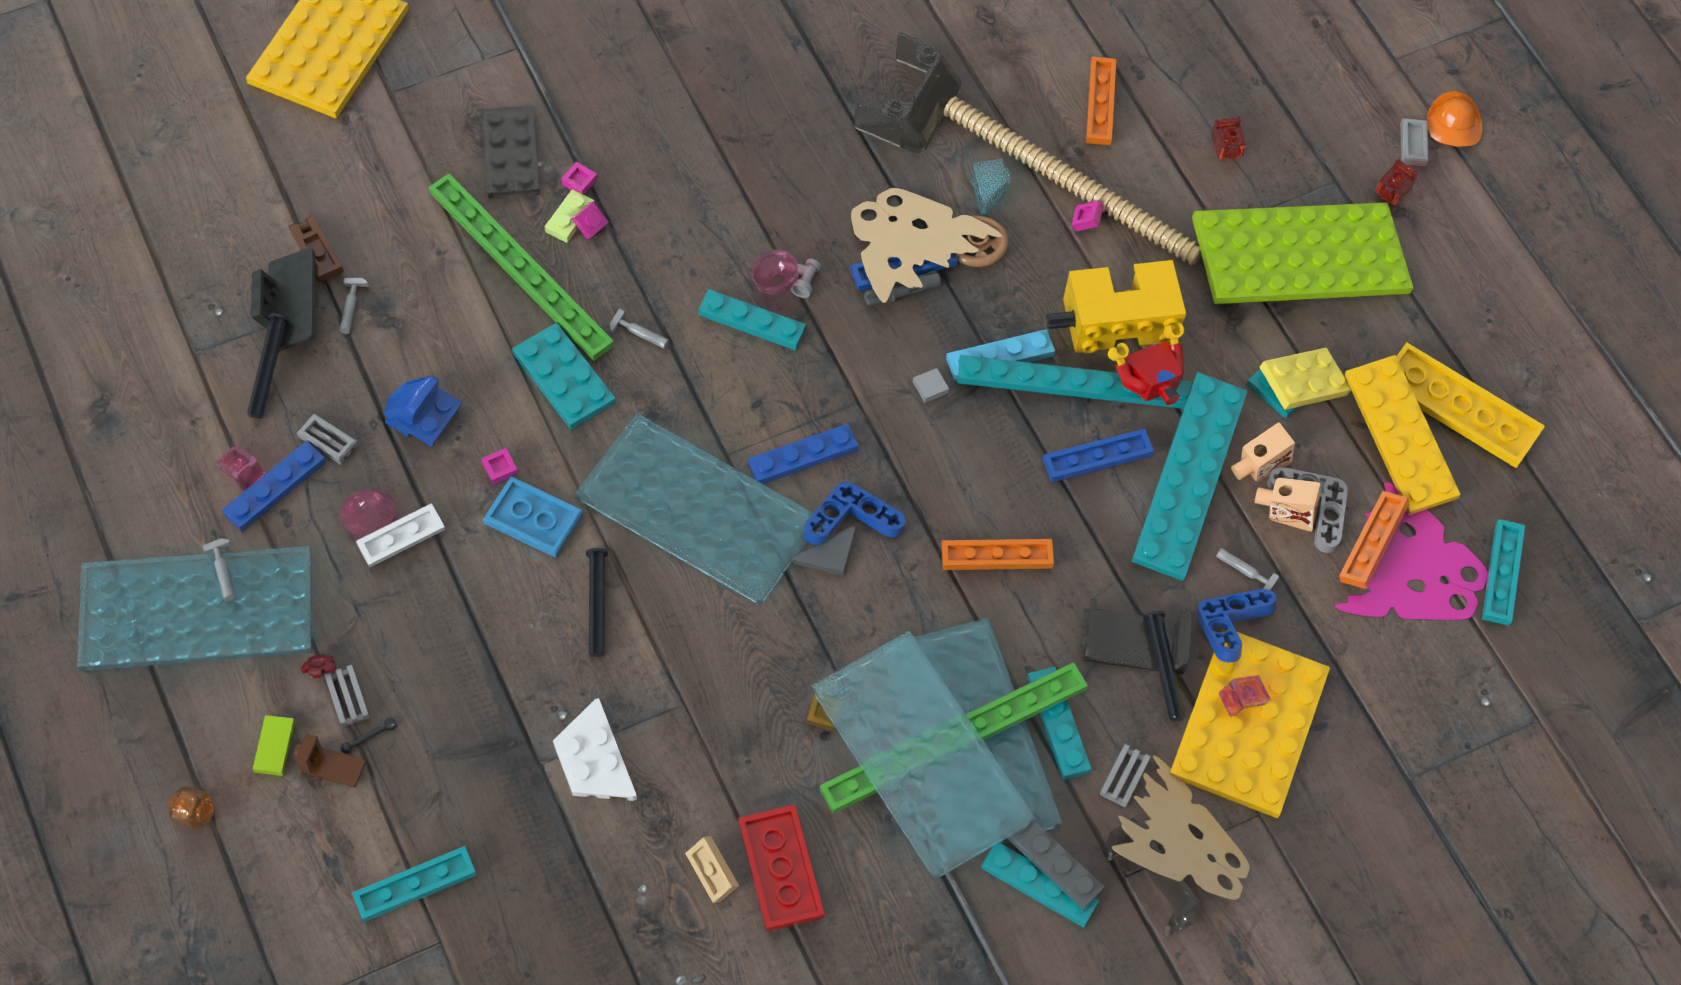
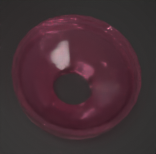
[751,250,799,295]

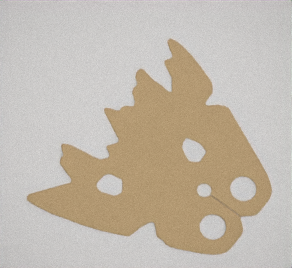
[851,188,1002,303]
[1112,755,1250,900]

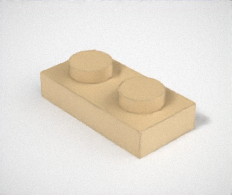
[685,836,739,903]

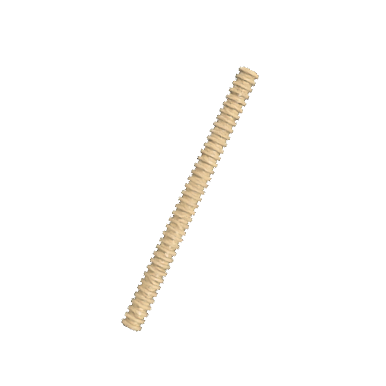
[944,96,1202,266]

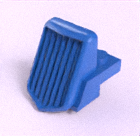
[384,376,462,447]

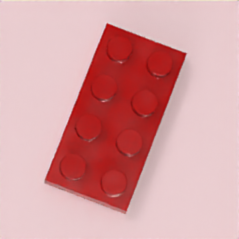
[738,805,825,932]

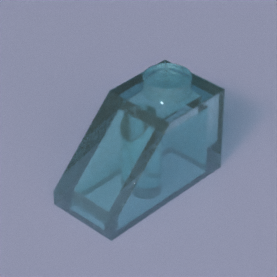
[970,159,1011,217]

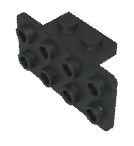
[250,248,315,351]

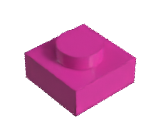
[561,162,598,195]
[1071,201,1103,231]
[571,202,608,239]
[481,448,518,485]

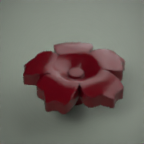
[301,655,337,679]

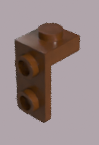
[294,733,365,788]

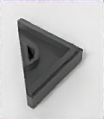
[793,527,856,576]

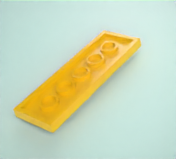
[1396,342,1545,468]
[1345,355,1461,515]

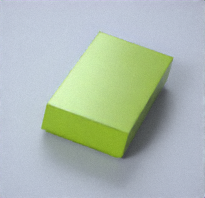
[253,715,295,776]

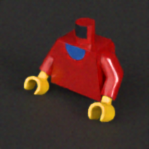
[1108,323,1184,405]

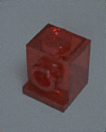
[1211,117,1246,159]
[1375,159,1418,206]

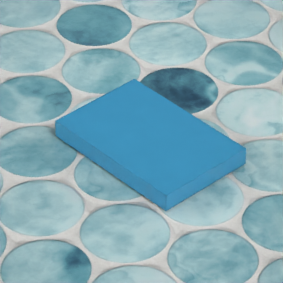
[483,476,583,558]

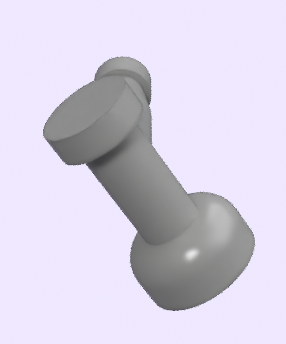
[784,259,821,298]

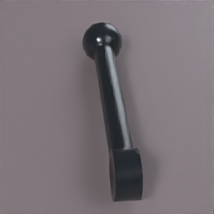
[340,718,396,754]

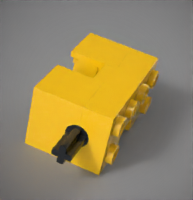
[1046,260,1186,353]

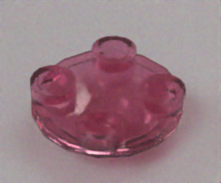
[340,488,396,540]

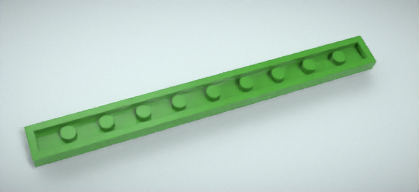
[429,174,614,361]
[820,662,1088,814]

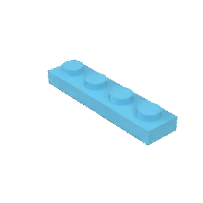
[946,329,1055,381]

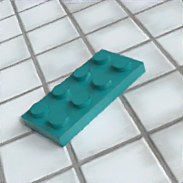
[512,323,616,430]

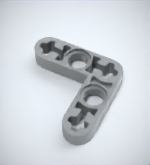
[1267,467,1348,553]

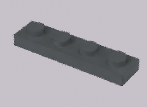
[997,806,1105,910]

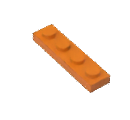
[1086,57,1116,146]
[1339,491,1409,589]
[941,539,1054,570]

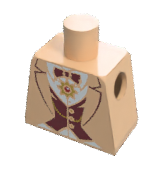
[1231,422,1295,482]
[1255,478,1320,532]

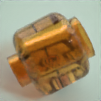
[167,786,214,829]

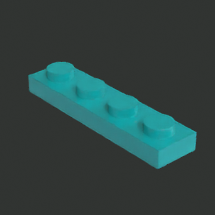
[698,289,806,351]
[1482,519,1525,626]
[1027,667,1091,780]
[981,841,1099,928]
[352,846,477,923]

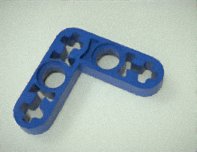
[804,482,905,545]
[1197,589,1277,663]

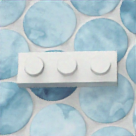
[356,503,445,568]

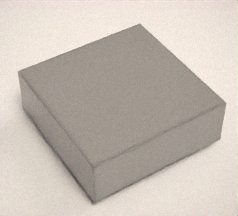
[913,368,949,403]

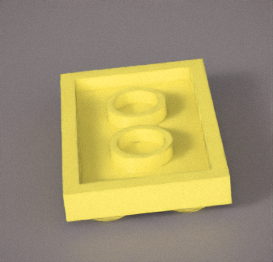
[1260,347,1351,410]

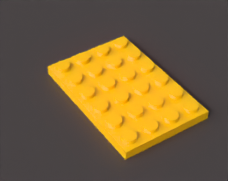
[246,0,409,119]
[1170,629,1330,819]

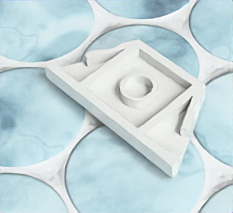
[553,698,637,801]

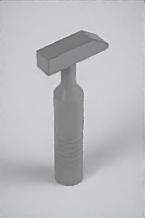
[339,278,370,334]
[610,309,669,349]
[203,538,235,601]
[1216,548,1280,591]

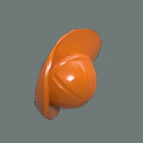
[1427,91,1483,147]

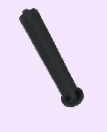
[247,313,290,419]
[586,548,608,657]
[1143,611,1186,722]

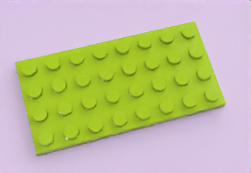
[1192,203,1414,304]

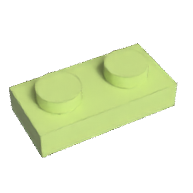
[545,190,594,243]

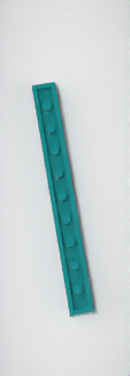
[957,355,1193,409]

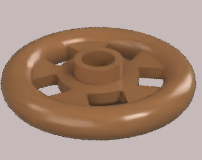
[955,216,1009,267]

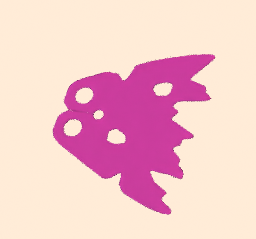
[1334,482,1488,620]

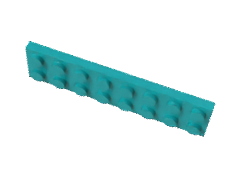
[1131,372,1247,581]

